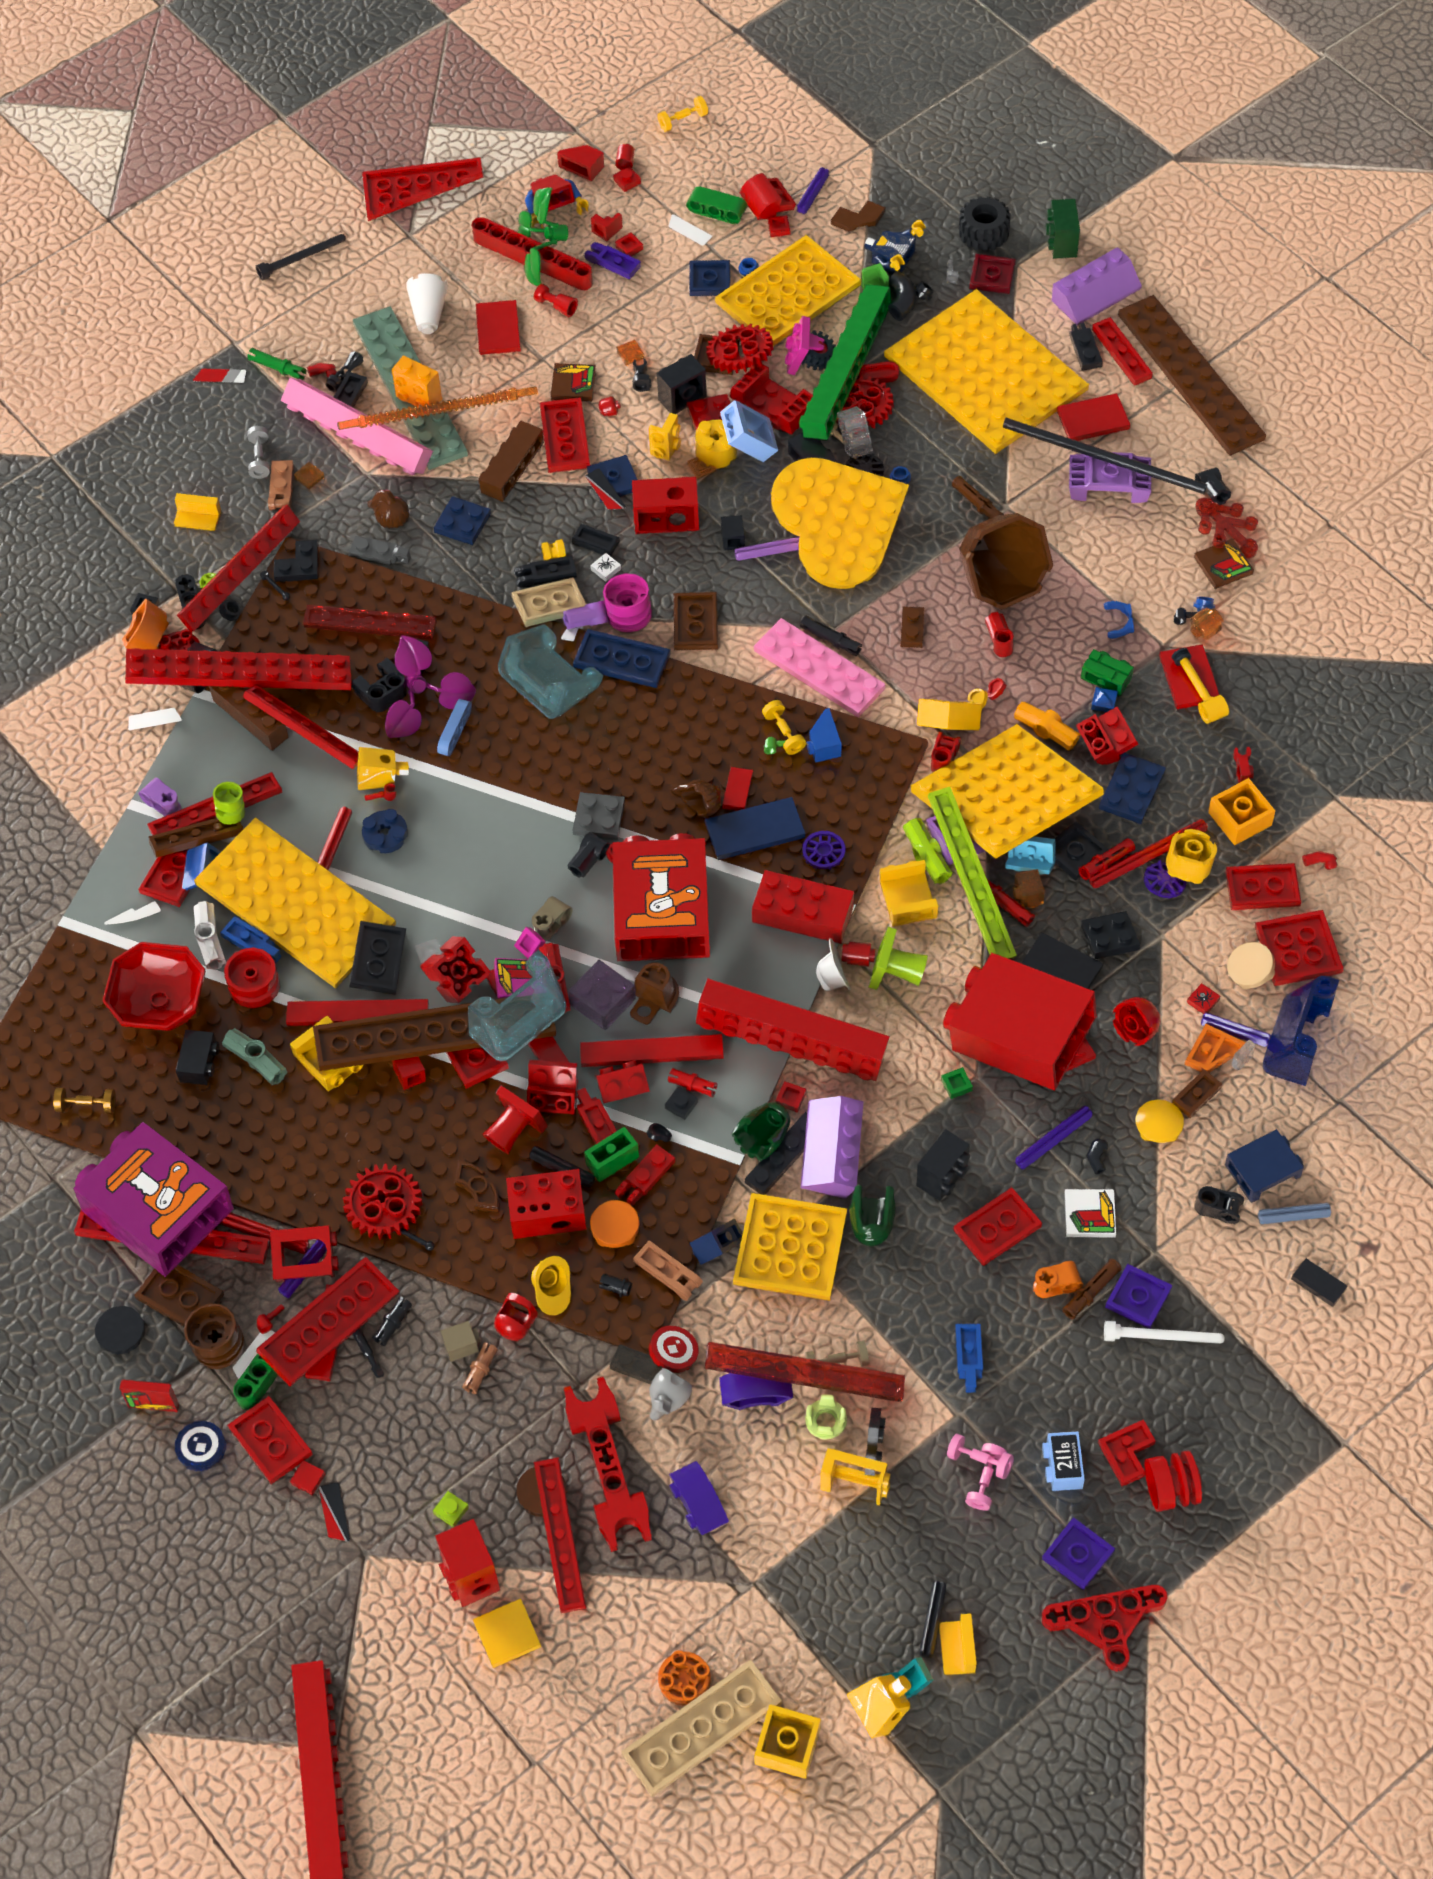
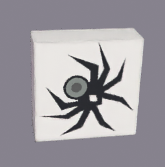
[590,553,621,582]

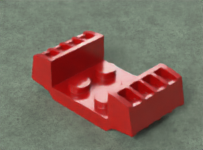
[729,364,813,435]

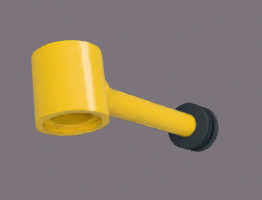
[1171,648,1229,724]

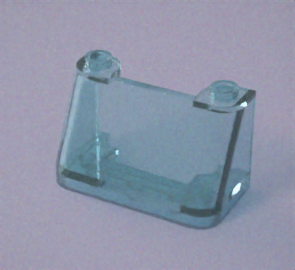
[498,624,603,719]
[468,950,566,1061]

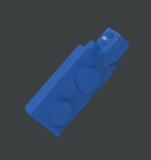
[220,916,281,964]
[955,1324,983,1393]

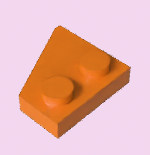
[1184,1024,1247,1073]

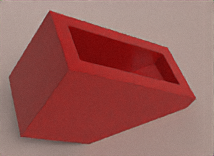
[557,145,605,182]

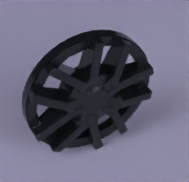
[845,452,884,477]

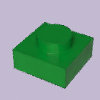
[941,1067,973,1099]

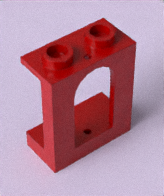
[270,1225,339,1282]

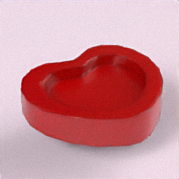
[987,678,1007,700]

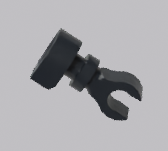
[632,359,651,392]

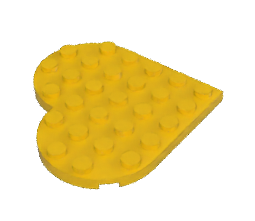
[771,458,909,589]

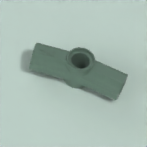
[222,1028,287,1085]

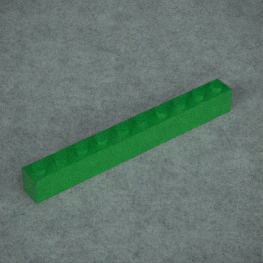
[799,285,892,440]

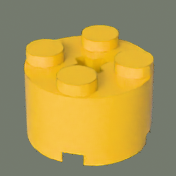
[695,420,737,469]
[1166,829,1217,884]

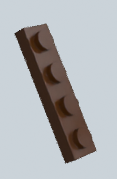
[148,818,243,858]

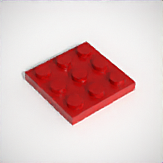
[1255,910,1344,986]

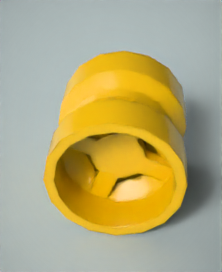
[541,539,566,560]

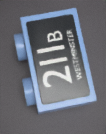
[1042,1432,1085,1491]

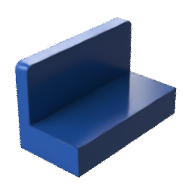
[182,843,221,890]

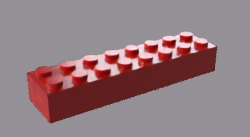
[696,978,890,1081]

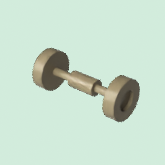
[805,1341,869,1377]

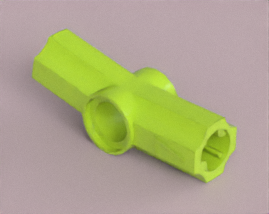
[903,818,952,885]

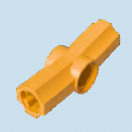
[1014,702,1081,751]

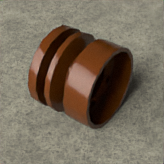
[184,1303,245,1369]

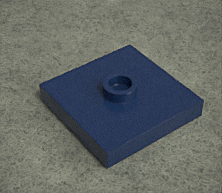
[586,455,638,502]

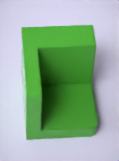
[861,263,889,290]

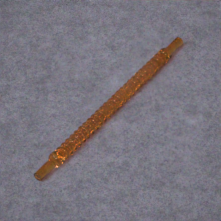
[337,386,538,430]

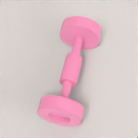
[947,1434,1014,1479]
[965,1443,1007,1511]

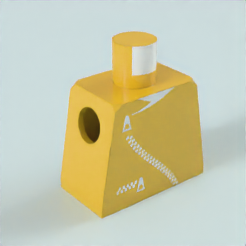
[357,747,409,790]
[847,1675,911,1738]

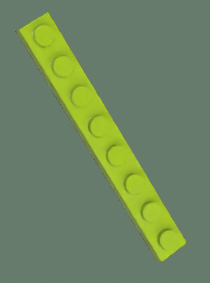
[928,787,1017,959]

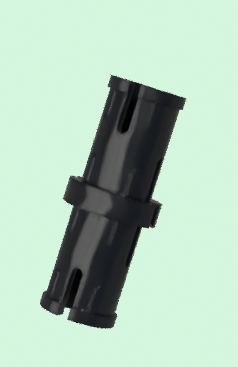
[372,1297,412,1346]

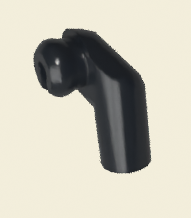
[1087,1138,1108,1174]

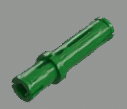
[247,348,307,380]

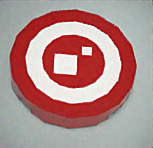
[649,1326,699,1373]

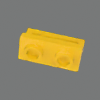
[649,413,681,461]

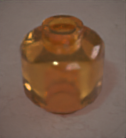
[1190,608,1224,640]

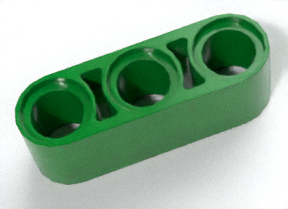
[686,186,747,224]
[233,1353,278,1410]

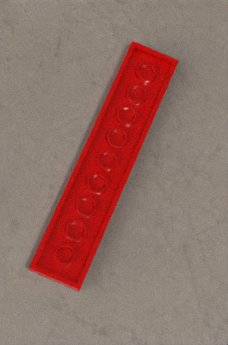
[125,648,351,690]

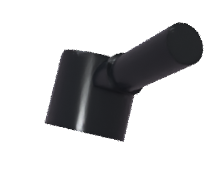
[1174,607,1204,625]

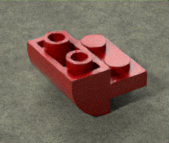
[739,173,796,220]
[1076,706,1138,765]
[527,1060,578,1114]

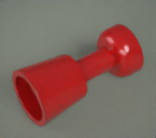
[534,284,578,317]

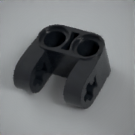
[351,658,407,712]

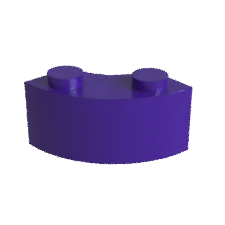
[719,1364,794,1410]
[669,1461,729,1535]

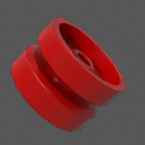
[224,947,280,1008]

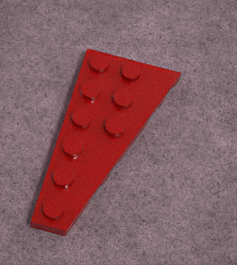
[362,157,483,221]

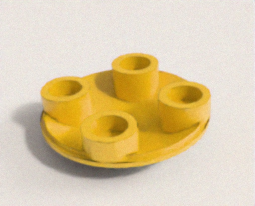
[1135,1099,1184,1143]

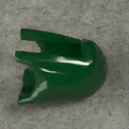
[732,1102,790,1161]
[849,1185,896,1247]

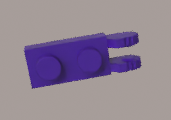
[584,242,641,280]

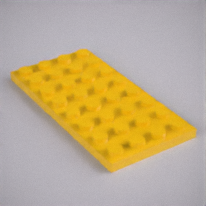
[194,817,396,989]

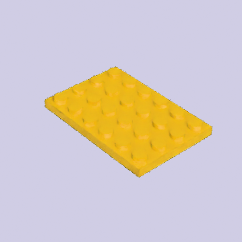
[715,235,861,346]

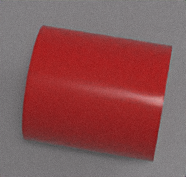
[615,144,635,170]

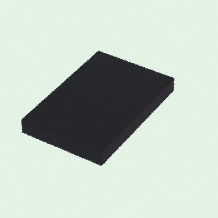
[349,921,406,995]
[1021,932,1103,989]

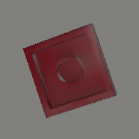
[969,254,1016,294]

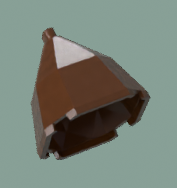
[959,513,1053,610]

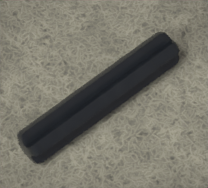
[529,1146,595,1188]
[919,1581,946,1658]

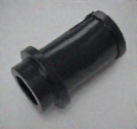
[599,1273,632,1297]

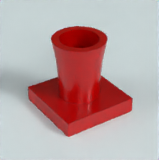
[482,1085,548,1154]

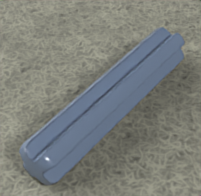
[1258,1203,1331,1224]

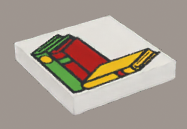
[1064,1189,1116,1237]

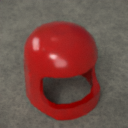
[494,1293,538,1341]

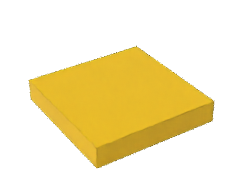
[473,1598,541,1668]

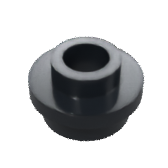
[915,281,934,300]
[219,600,241,621]

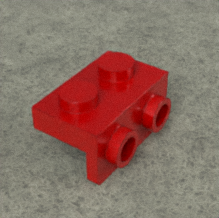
[595,1060,650,1104]

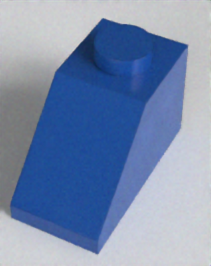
[806,708,842,763]

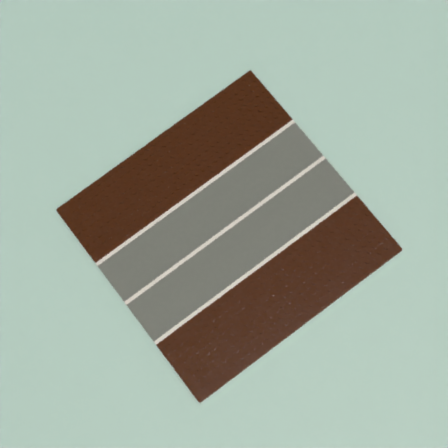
[0,537,928,1359]

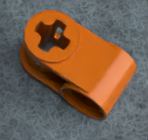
[1033,1261,1083,1298]

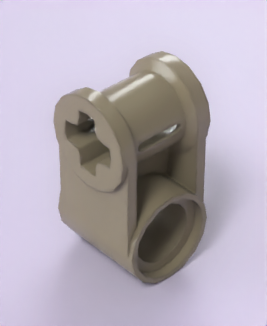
[532,896,573,941]

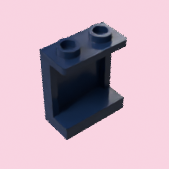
[1225,1129,1304,1203]

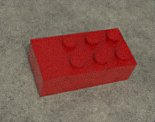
[752,870,854,944]

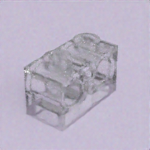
[837,406,873,458]

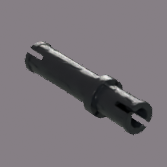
[800,615,862,656]

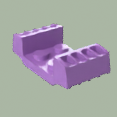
[1069,452,1151,503]

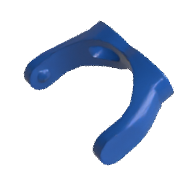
[1103,601,1134,639]

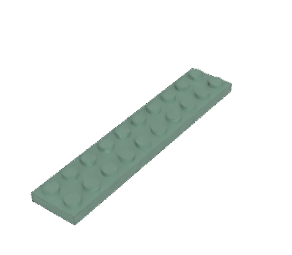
[353,306,468,470]

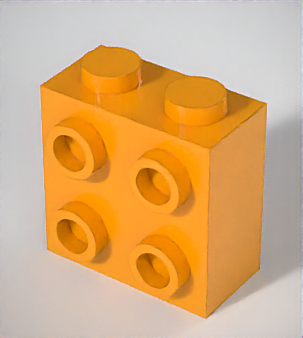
[392,355,442,413]

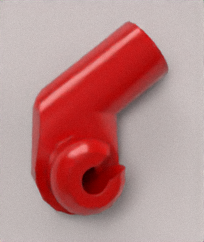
[307,363,337,378]
[1302,851,1338,870]

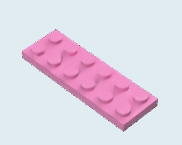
[754,618,885,717]

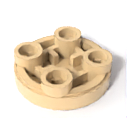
[1227,942,1275,990]

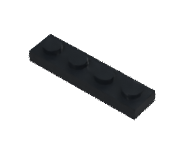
[745,1112,807,1195]

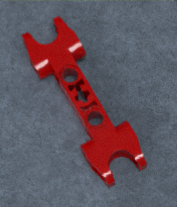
[564,1376,652,1552]

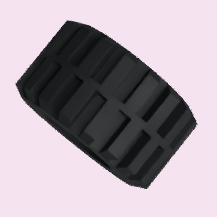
[959,196,1011,251]

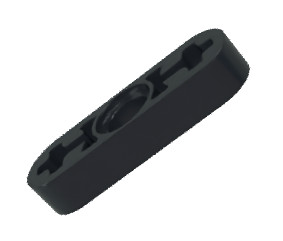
[175,574,206,629]

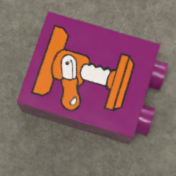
[73,1122,234,1277]

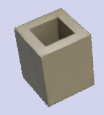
[441,1321,481,1362]

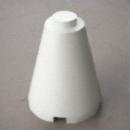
[407,274,448,334]

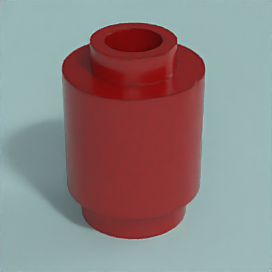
[841,941,876,967]

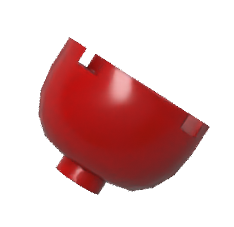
[1113,997,1161,1046]

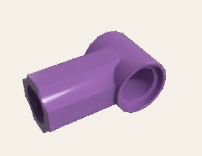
[563,601,609,630]

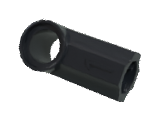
[1195,467,1231,505]
[567,832,610,878]

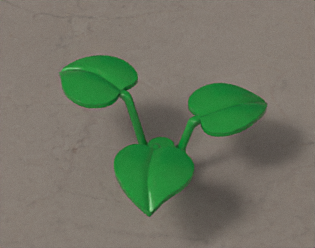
[518,187,569,286]

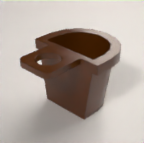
[630,962,679,1025]

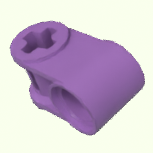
[138,777,181,816]

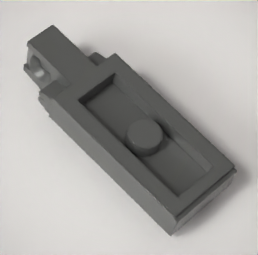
[349,536,410,566]

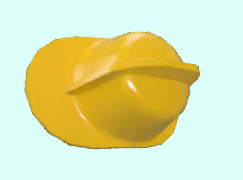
[531,1256,571,1316]

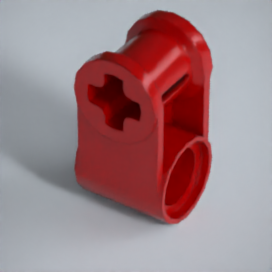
[931,731,961,772]

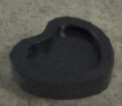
[647,1123,672,1142]

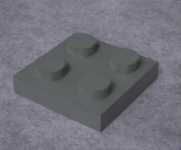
[573,792,625,840]

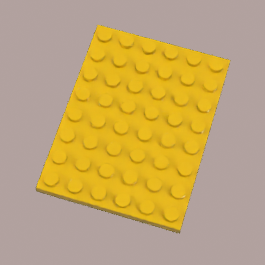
[884,289,1089,454]

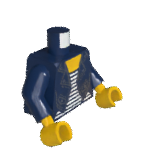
[864,220,926,275]

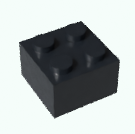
[657,354,707,414]
[916,1129,971,1201]

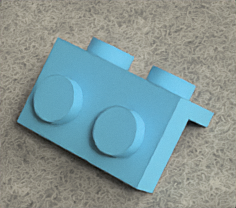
[1005,836,1055,875]

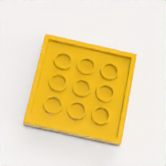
[733,1193,847,1301]

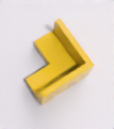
[917,699,982,730]

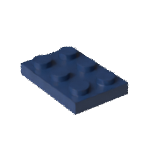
[1099,753,1166,824]

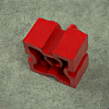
[420,936,492,1003]

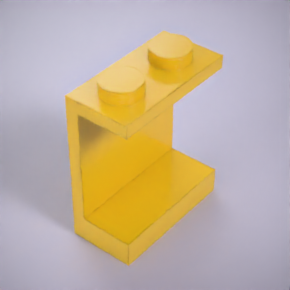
[879,860,938,927]

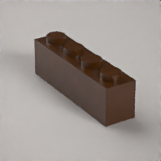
[478,420,544,502]
[209,686,289,751]

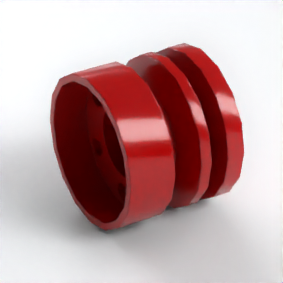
[1144,1450,1202,1512]

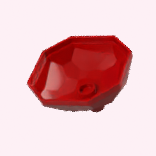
[102,942,206,1031]

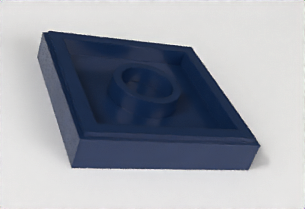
[689,260,730,296]

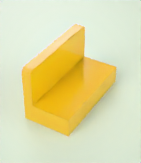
[174,493,221,531]
[939,1614,976,1675]

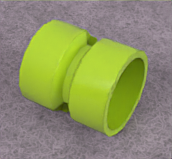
[213,781,245,825]

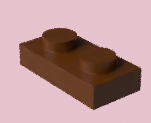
[900,606,924,648]
[1172,1069,1222,1118]

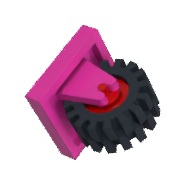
[785,316,836,375]

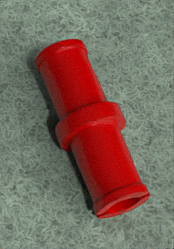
[668,1068,718,1097]

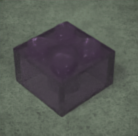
[568,959,636,1030]

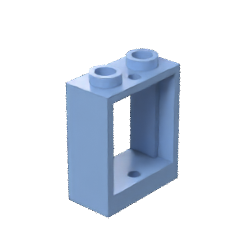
[720,400,778,462]

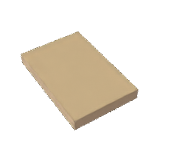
[512,577,586,627]

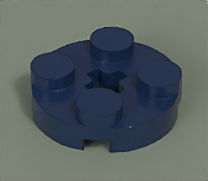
[362,809,408,854]

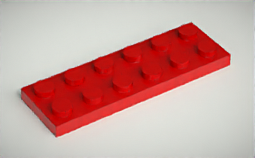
[256,1257,400,1387]

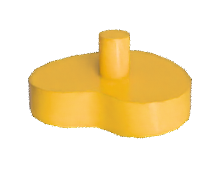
[967,688,988,709]

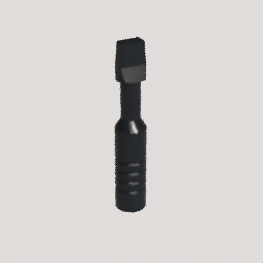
[352,1328,384,1378]

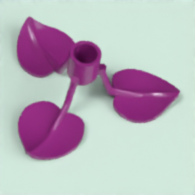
[385,636,476,738]

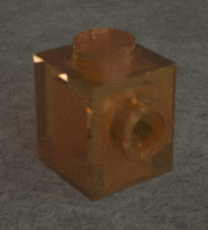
[1013,869,1045,908]

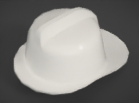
[816,938,851,991]

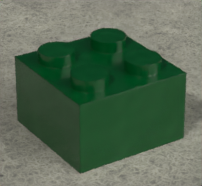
[1045,199,1080,259]

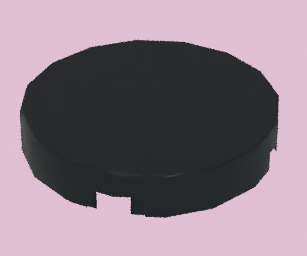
[95,1306,145,1355]

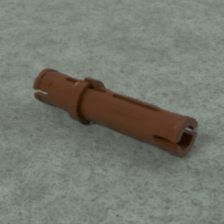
[952,476,1004,519]
[1062,1258,1122,1320]

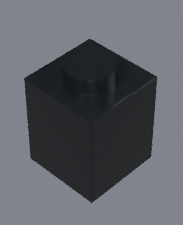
[721,515,745,551]

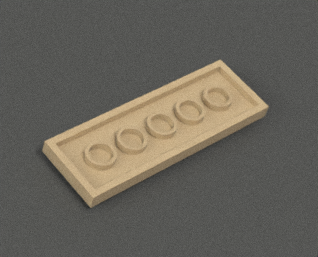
[621,1659,782,1797]

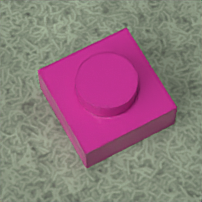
[514,927,546,960]

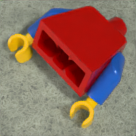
[525,175,589,229]

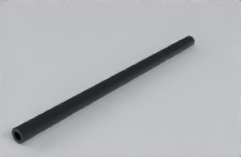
[1003,417,1207,494]

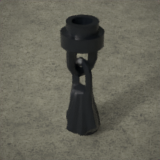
[326,351,363,392]

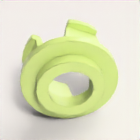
[805,1394,847,1439]

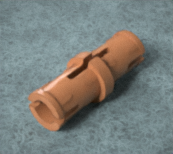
[462,1343,498,1394]

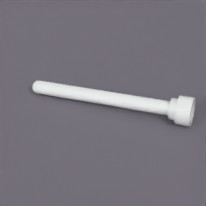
[1104,1321,1225,1343]

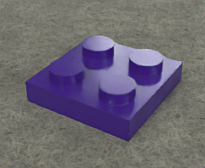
[1105,1263,1172,1329]
[1042,1517,1115,1591]

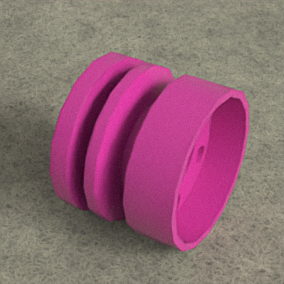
[603,573,652,633]

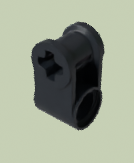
[1194,1186,1244,1224]

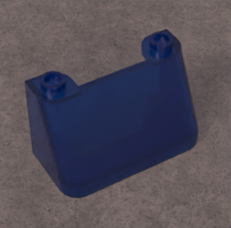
[1262,976,1339,1086]

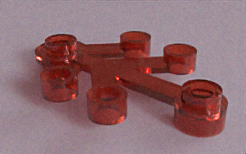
[1195,498,1258,558]

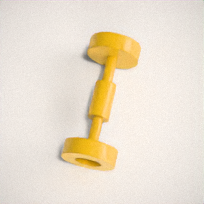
[657,96,708,132]
[762,700,806,755]

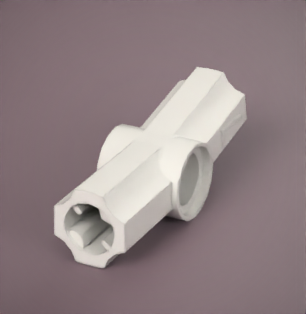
[194,901,226,970]

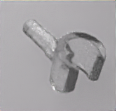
[946,260,959,284]

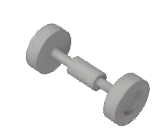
[247,426,270,479]

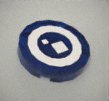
[175,1421,226,1471]

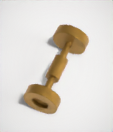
[53,1088,116,1113]

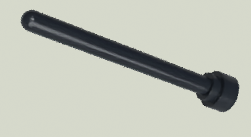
[255,234,346,280]

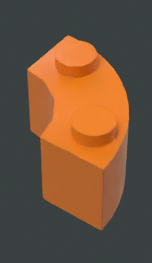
[122,599,169,649]

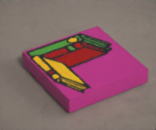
[494,958,545,999]

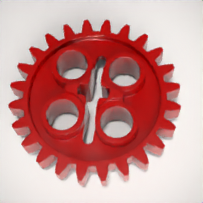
[706,323,774,373]
[836,375,894,432]
[343,1163,423,1240]

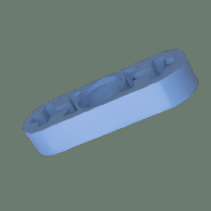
[437,699,472,756]

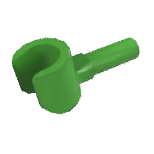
[764,737,786,755]

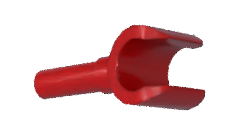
[365,783,396,801]
[257,1304,285,1334]

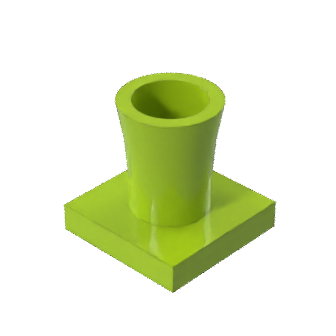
[868,927,928,990]

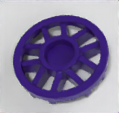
[802,831,845,870]
[1143,860,1187,898]

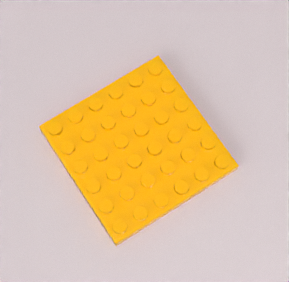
[911,724,1104,859]

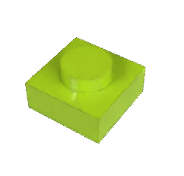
[433,1491,469,1527]

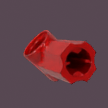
[985,611,1014,657]

